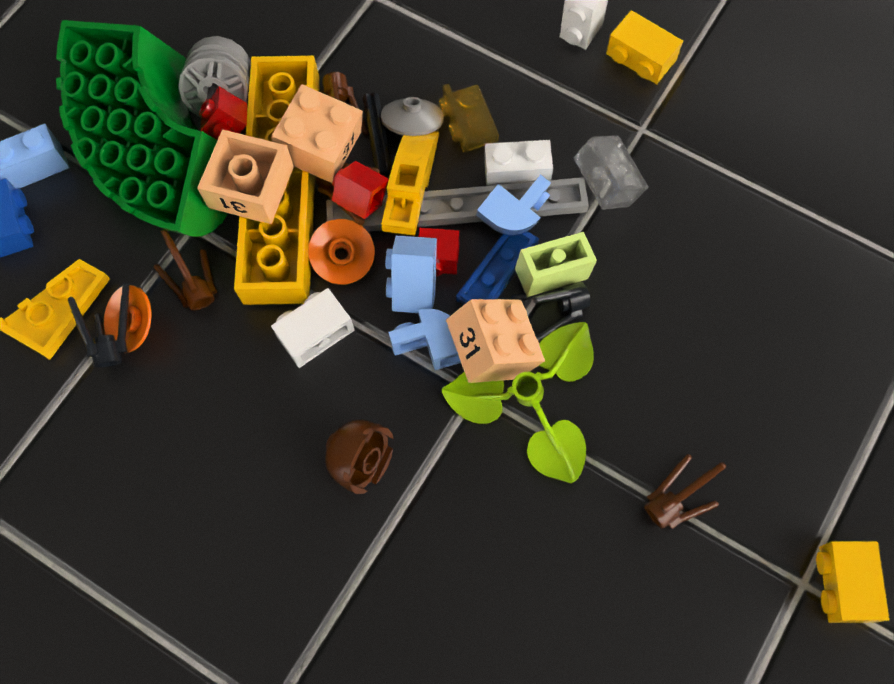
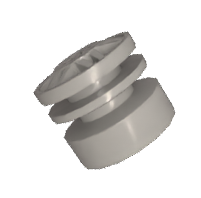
[178,36,251,117]

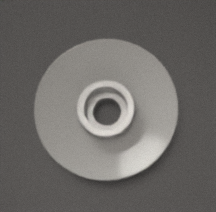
[381,97,444,136]

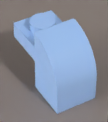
[476,174,551,235]
[388,309,461,370]

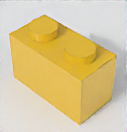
[606,10,683,84]
[816,542,889,623]

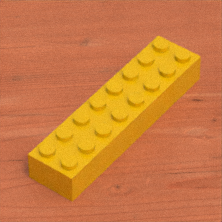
[234,56,320,305]

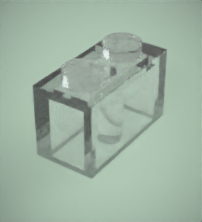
[573,135,649,210]

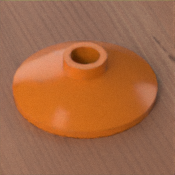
[308,219,375,285]
[104,285,152,353]

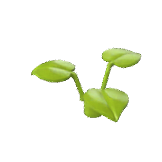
[442,322,594,483]

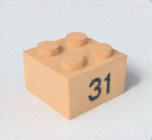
[272,84,363,183]
[197,130,294,224]
[446,299,545,383]

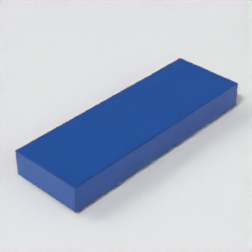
[456,231,539,305]

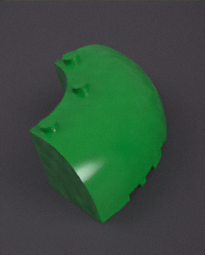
[56,20,228,237]

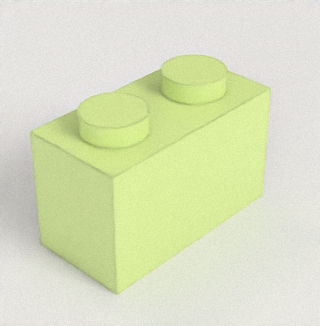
[515,232,597,297]

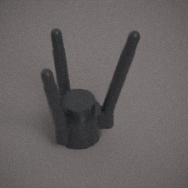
[511,282,591,342]
[68,283,130,368]

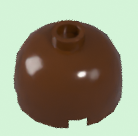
[325,420,393,494]

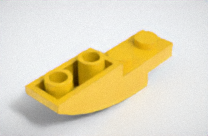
[381,131,439,236]

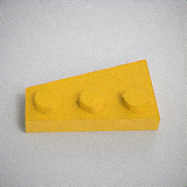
[0,259,110,360]

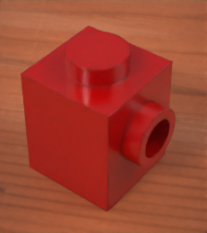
[199,86,247,140]
[331,161,389,219]
[418,228,460,276]

